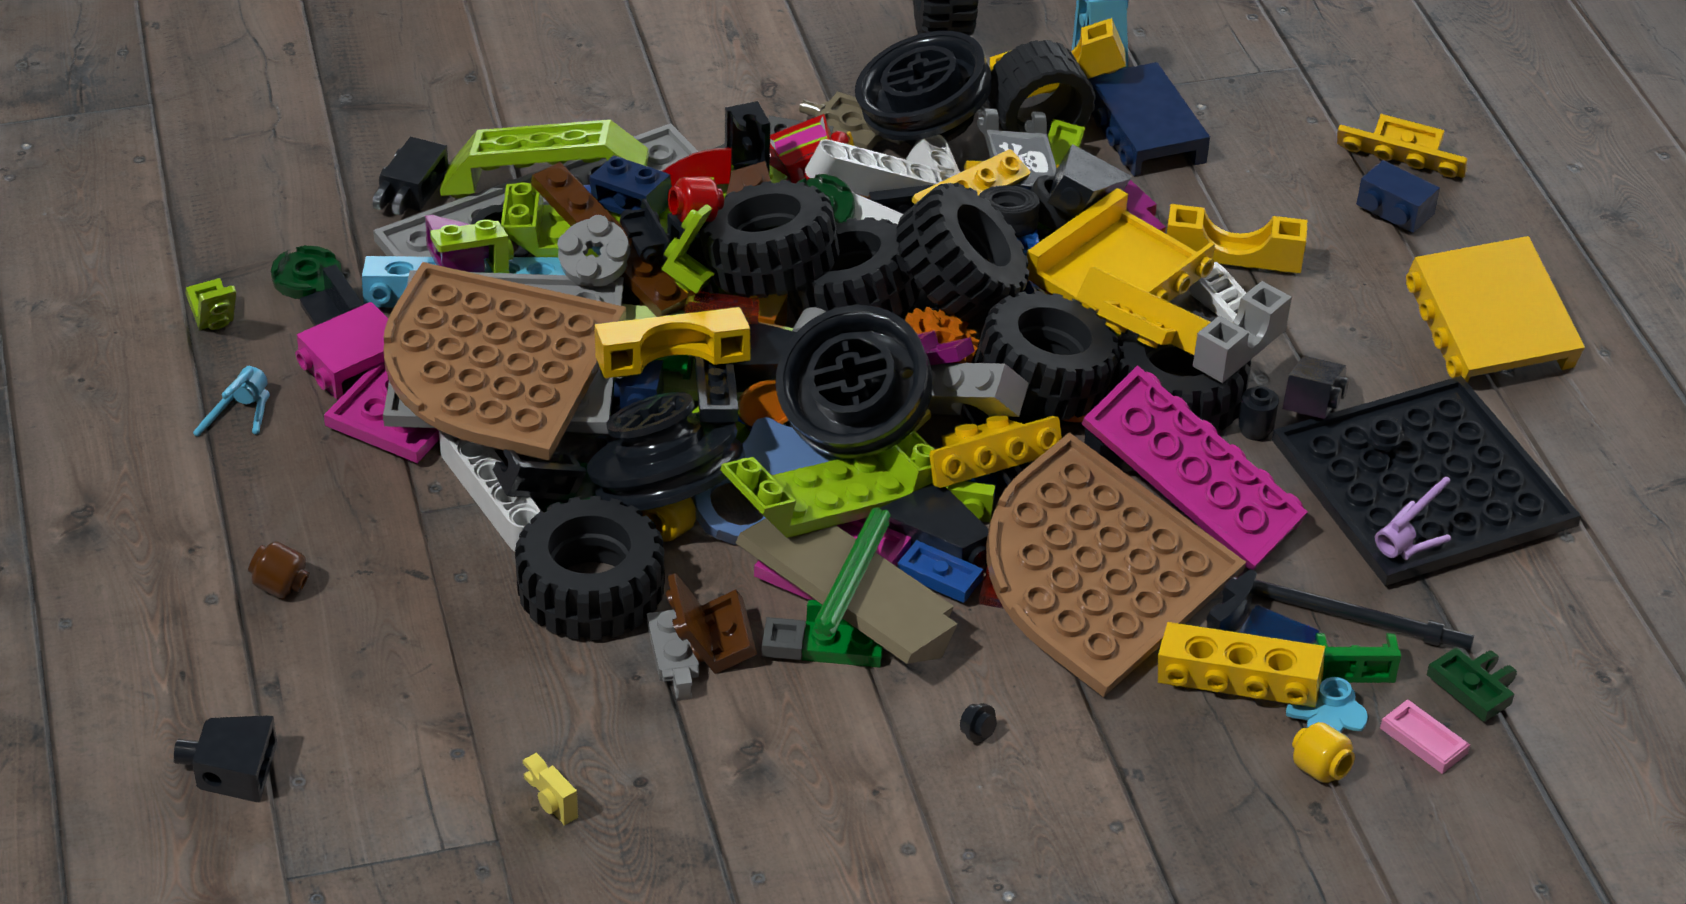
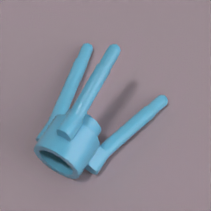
[193,366,270,436]

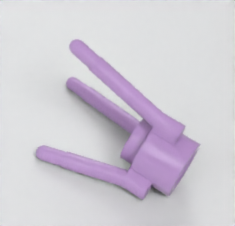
[1375,477,1451,560]

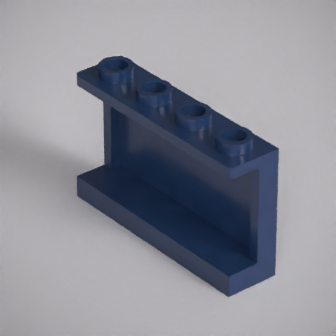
[1089,62,1210,176]

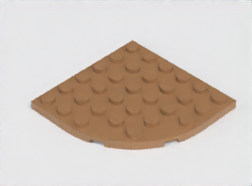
[383,262,626,461]
[986,432,1246,697]

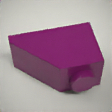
[425,215,489,273]

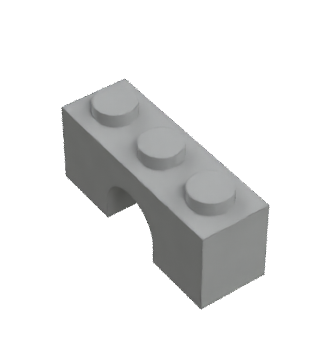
[1193,281,1292,383]
[928,363,1029,417]

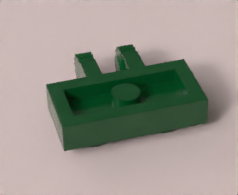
[1426,647,1517,722]

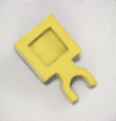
[523,752,578,826]

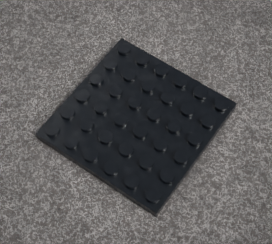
[1272,376,1581,586]

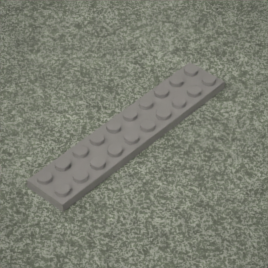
[373,123,698,257]

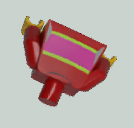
[770,114,855,184]

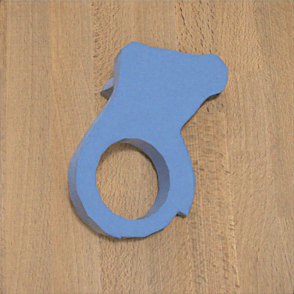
[693,417,840,544]

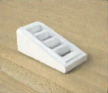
[1190,262,1246,322]

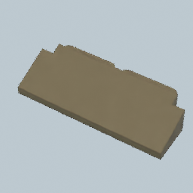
[736,518,958,664]

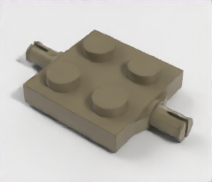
[799,91,903,150]

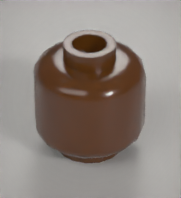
[248,541,310,599]

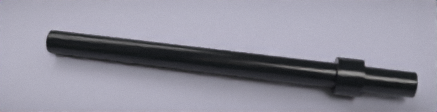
[1253,579,1475,651]

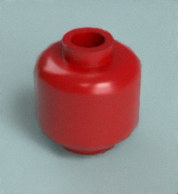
[668,176,724,223]

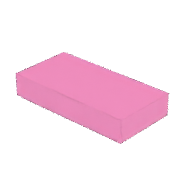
[1380,699,1470,774]

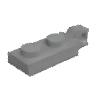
[647,610,699,701]

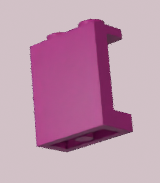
[295,302,388,399]

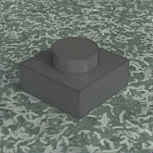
[762,617,806,660]

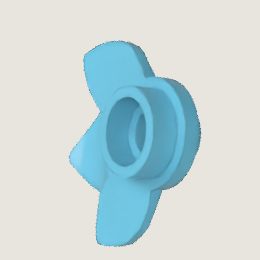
[1286,677,1368,732]

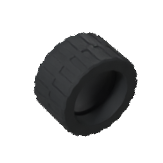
[986,40,1096,137]

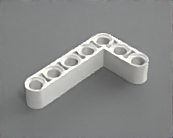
[805,134,960,197]
[439,430,540,552]

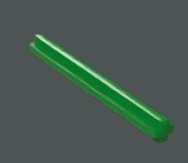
[814,507,891,637]

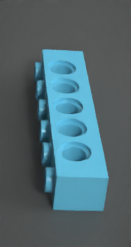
[362,256,565,307]

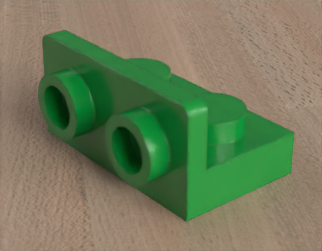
[802,600,883,668]

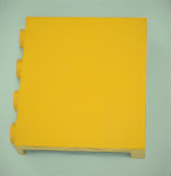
[1027,188,1215,335]
[1406,236,1585,383]

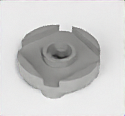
[557,215,630,286]

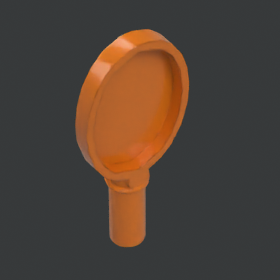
[738,380,788,427]

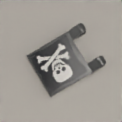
[977,108,1057,190]

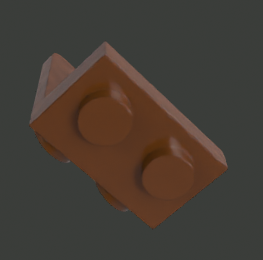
[666,573,757,674]

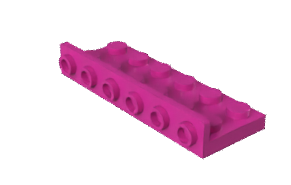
[1082,365,1308,570]

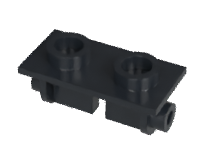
[620,198,672,267]

